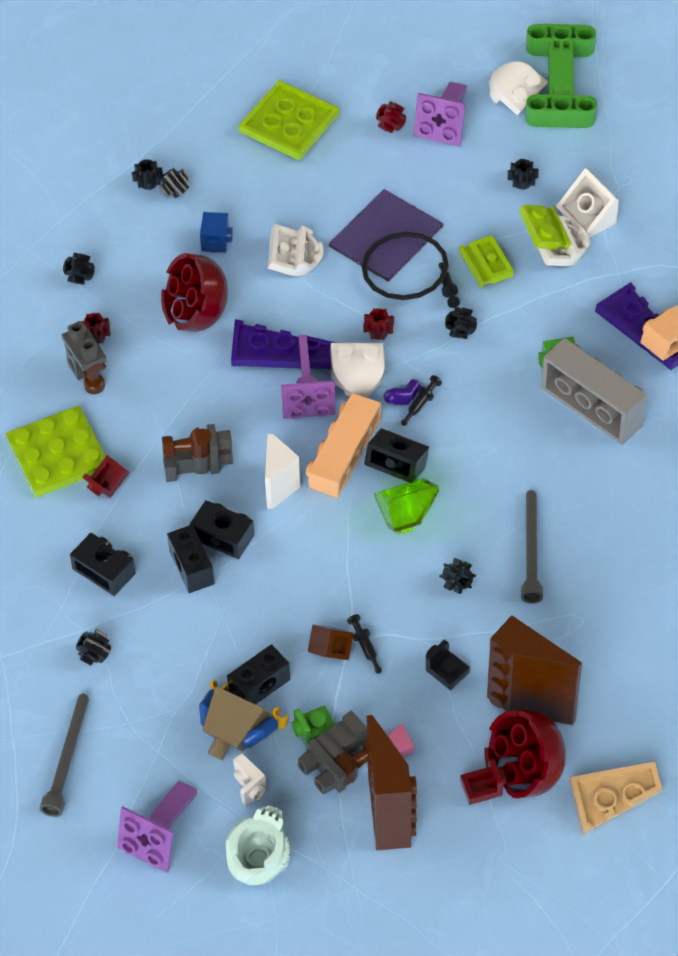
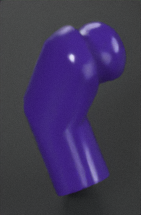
[384,379,421,405]

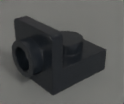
[425,639,470,691]

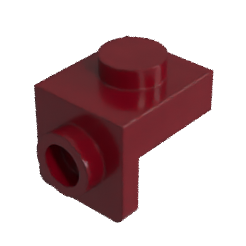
[82,455,130,498]
[460,758,506,805]

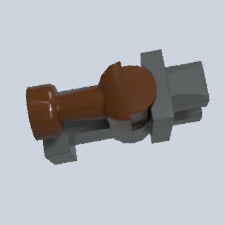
[61,321,107,394]
[162,424,233,482]
[298,710,367,795]

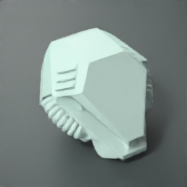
[225,805,291,885]

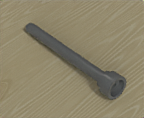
[521,490,543,604]
[39,693,89,817]

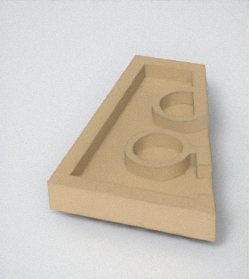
[569,762,662,835]

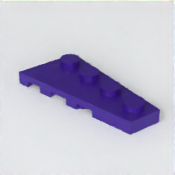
[595,282,678,370]
[231,319,336,369]

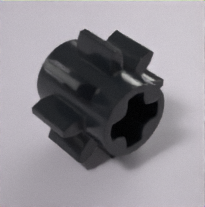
[132,159,163,190]
[507,159,539,190]
[159,167,190,198]
[63,252,95,285]
[445,307,477,339]
[439,558,476,594]
[76,629,111,666]

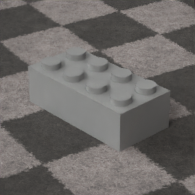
[541,338,647,445]

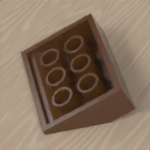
[487,615,582,725]
[367,715,417,851]

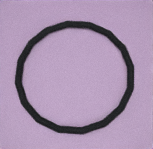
[361,232,449,300]

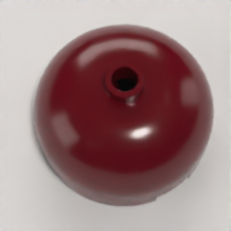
[161,253,228,332]
[484,710,566,799]

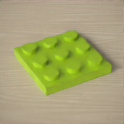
[238,80,340,161]
[5,405,106,498]

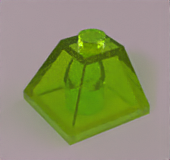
[374,478,439,534]

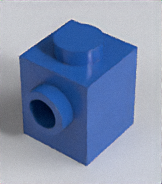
[200,212,233,252]

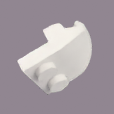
[488,62,549,116]
[538,216,590,266]
[268,224,324,277]
[330,343,385,397]

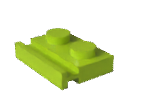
[519,205,571,250]
[459,235,514,289]

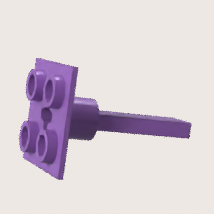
[413,82,467,146]
[281,334,336,419]
[117,781,197,873]

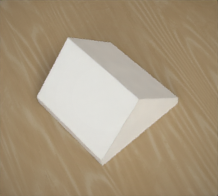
[555,168,619,238]
[265,434,301,509]

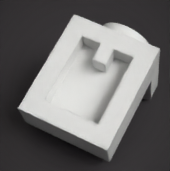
[233,753,267,806]

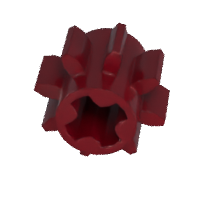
[376,101,406,133]
[363,308,394,340]
[82,312,111,344]

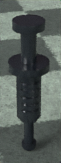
[438,262,460,308]
[401,375,442,426]
[347,614,382,674]

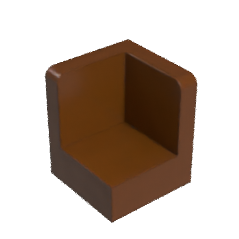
[308,624,354,660]

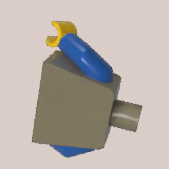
[199,680,289,761]

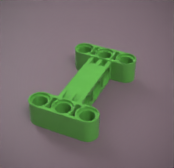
[525,24,597,128]

